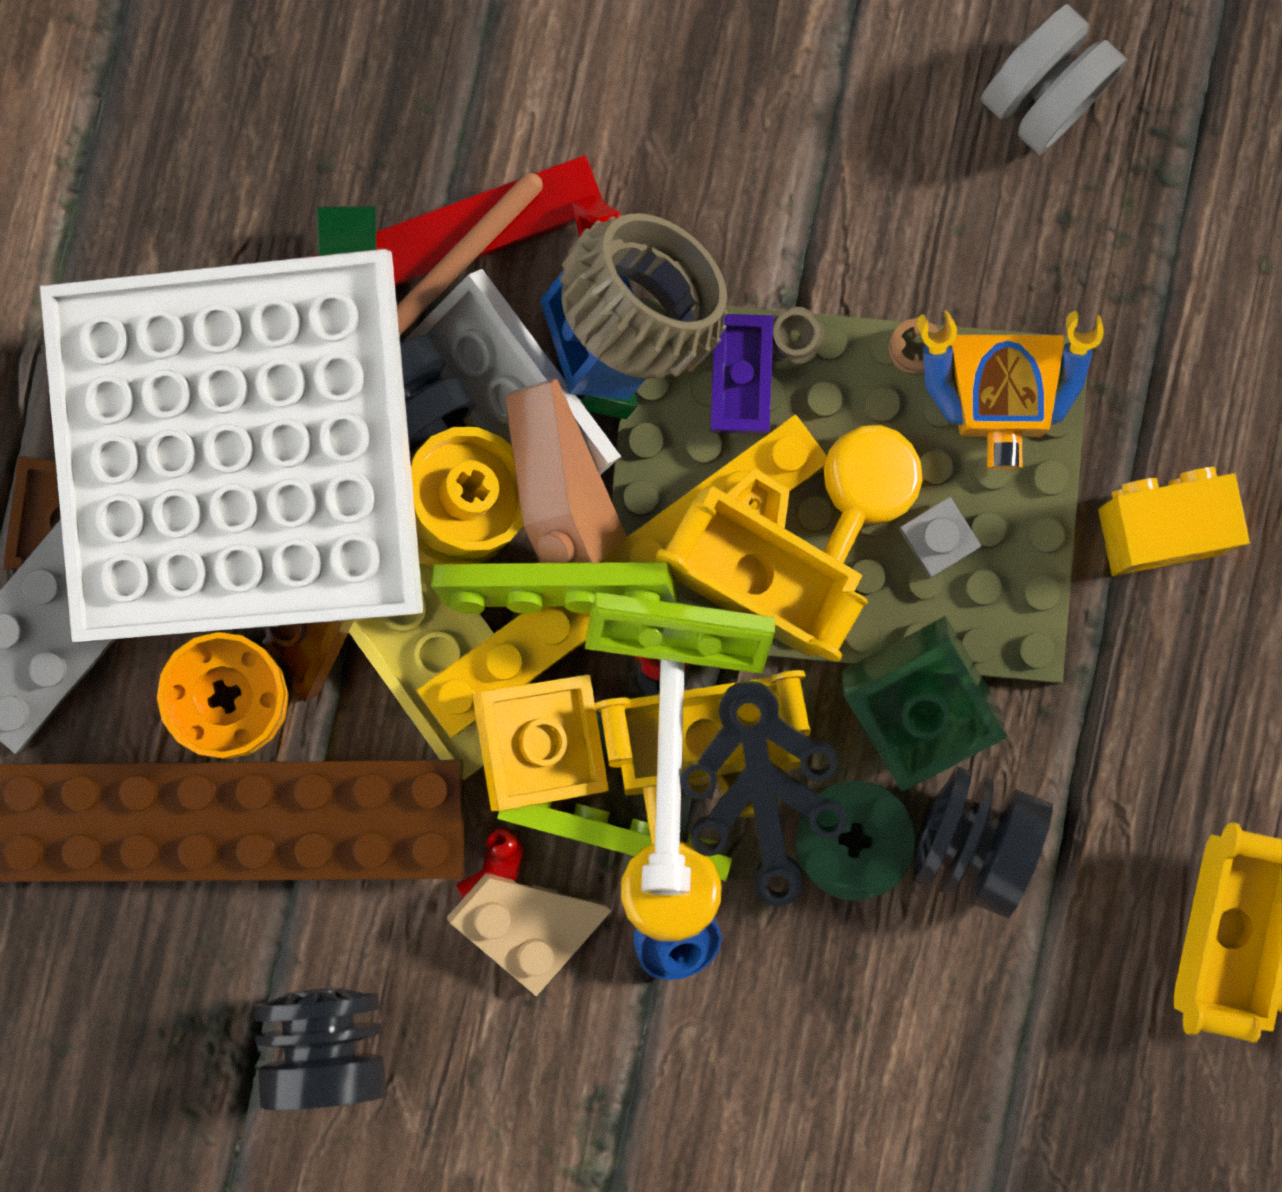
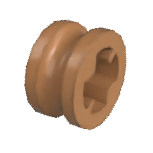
[888,318,939,375]

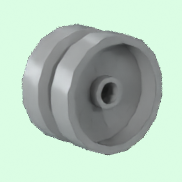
[980,4,1128,155]

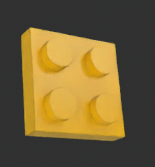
[472,674,609,811]

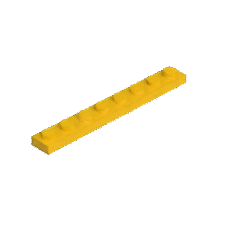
[416,414,827,739]

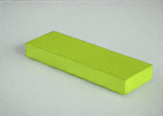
[585,592,775,674]

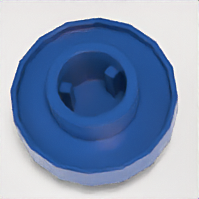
[633,917,722,980]

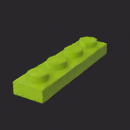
[431,562,679,614]
[497,801,732,881]

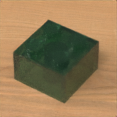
[842,616,1007,792]

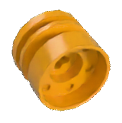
[157,632,289,759]

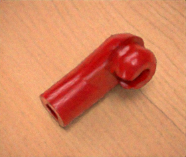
[455,828,524,899]

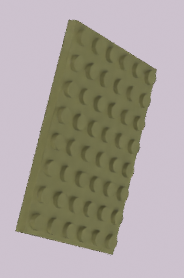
[612,297,1088,684]

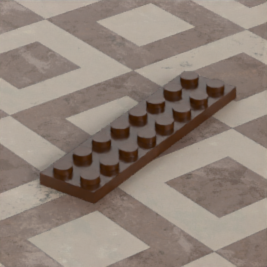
[0,759,464,882]

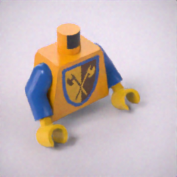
[916,310,1104,470]

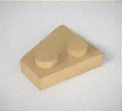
[447,873,611,996]

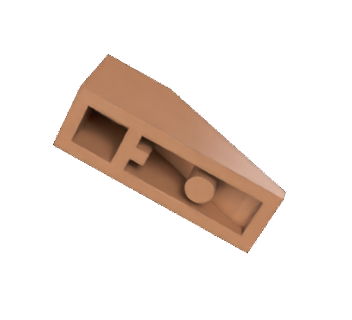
[505,378,627,563]

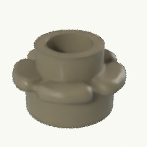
[772,307,825,364]

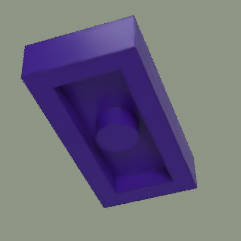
[710,314,773,435]

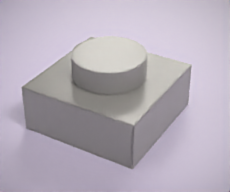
[898,497,981,579]

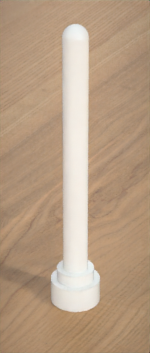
[642,660,691,895]

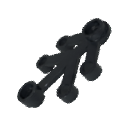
[681,680,846,906]

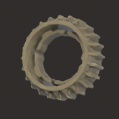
[560,213,727,379]

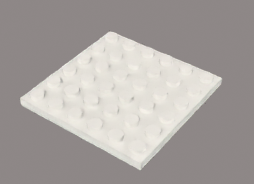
[40,249,423,642]

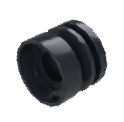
[912,766,1053,918]
[253,987,386,1110]

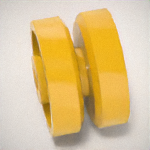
[410,427,523,569]

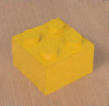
[1098,467,1250,577]

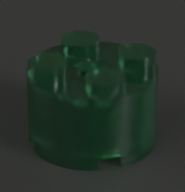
[792,781,915,900]

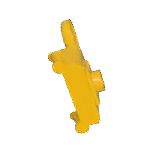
[656,425,923,662]
[594,670,810,942]
[1174,822,1282,1043]

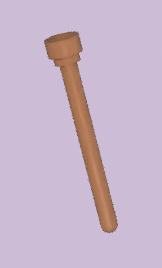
[397,173,543,336]

